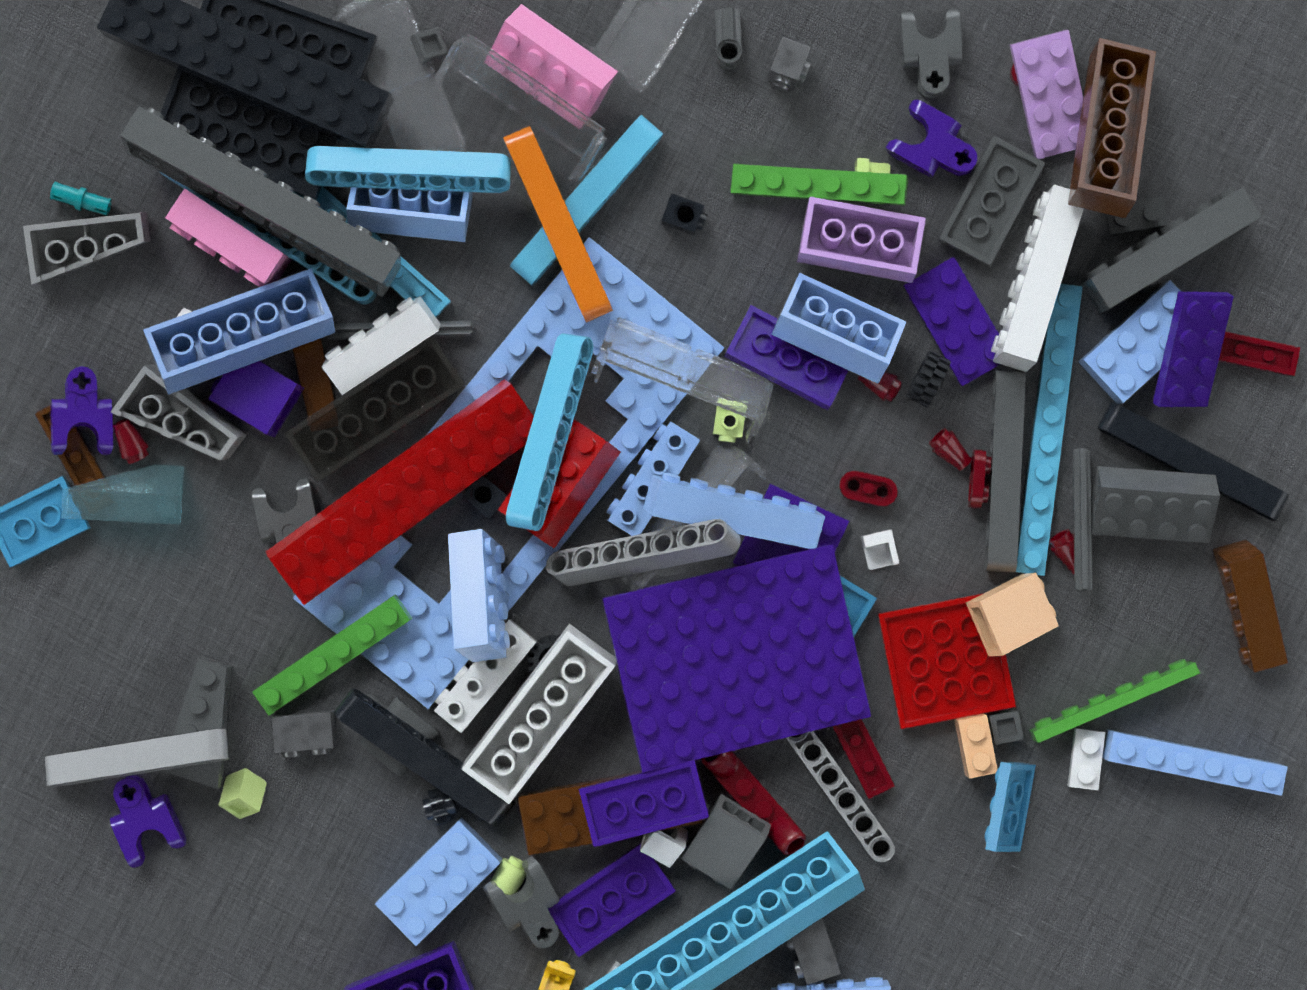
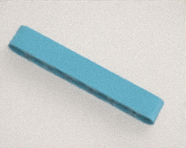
[510,115,664,286]
[305,146,511,193]
[506,333,593,531]

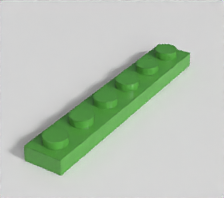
[731,164,908,206]
[252,594,412,716]
[1029,659,1200,743]

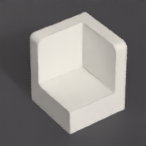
[861,530,899,570]
[640,827,688,868]

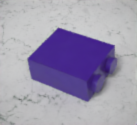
[209,361,304,438]

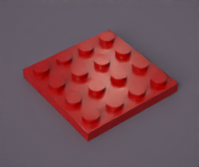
[878,593,1016,729]

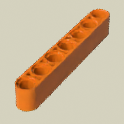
[503,126,613,323]

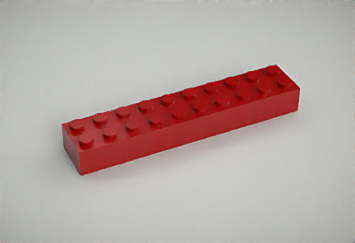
[266,379,534,605]

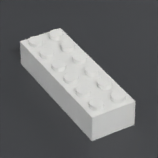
[991,184,1084,372]
[462,624,616,804]

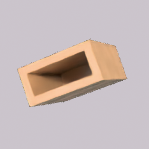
[966,572,1059,656]

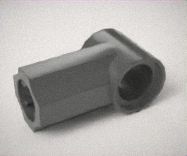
[715,8,742,70]

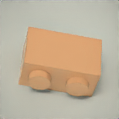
[954,713,998,779]

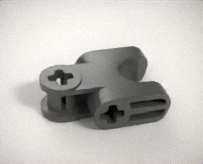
[899,9,962,100]
[252,477,319,544]
[359,693,439,776]
[483,856,559,948]

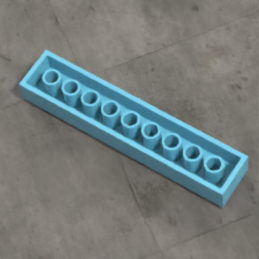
[583,831,865,990]

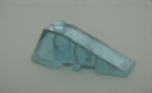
[61,465,184,525]

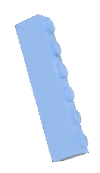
[643,472,825,549]
[1102,729,1288,796]

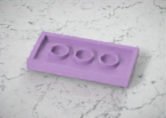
[1010,30,1083,159]

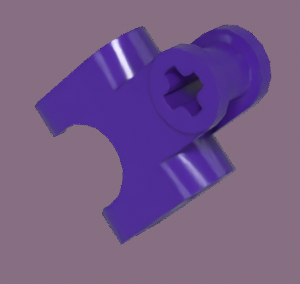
[885,100,977,177]
[50,366,113,455]
[110,775,187,868]

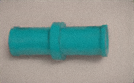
[50,181,112,216]

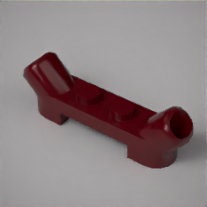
[702,751,806,855]

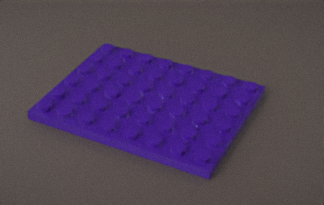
[602,544,871,773]

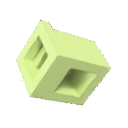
[713,399,747,443]

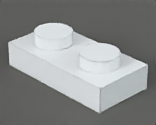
[1067,728,1105,790]

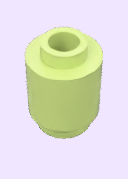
[490,856,526,895]

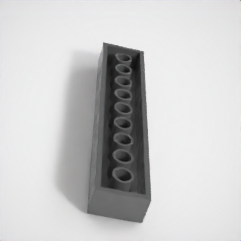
[120,106,401,297]

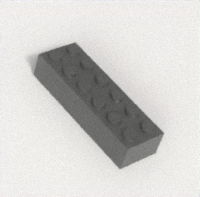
[1081,186,1262,314]

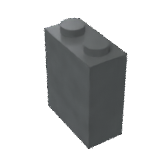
[681,794,771,889]

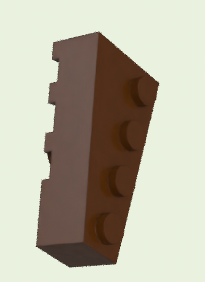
[1213,540,1288,673]

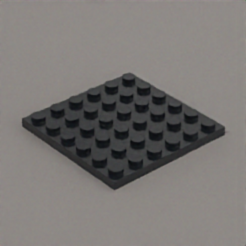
[161,0,378,200]

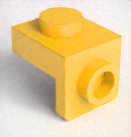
[538,960,576,990]

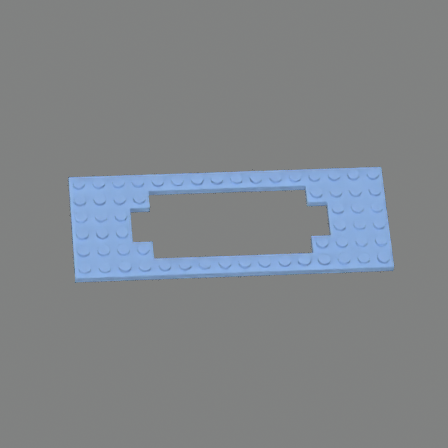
[293,237,724,709]

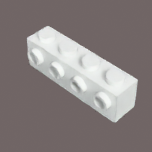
[322,296,441,395]
[434,619,537,733]

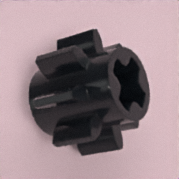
[423,788,457,825]

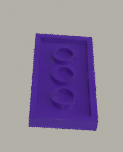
[902,257,1000,387]
[1153,291,1234,407]
[724,305,849,410]
[579,759,709,847]
[548,842,676,957]

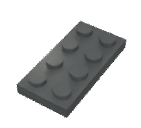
[938,136,1045,267]

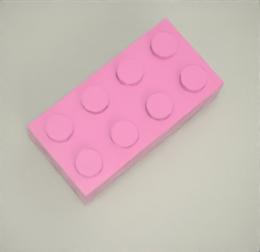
[486,4,618,128]
[165,188,292,287]

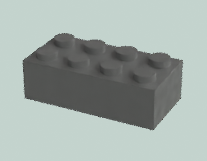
[1091,466,1220,543]

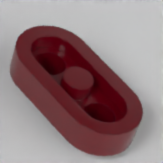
[968,449,991,509]
[839,471,898,506]

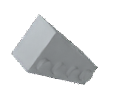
[23,212,151,285]
[111,364,246,460]

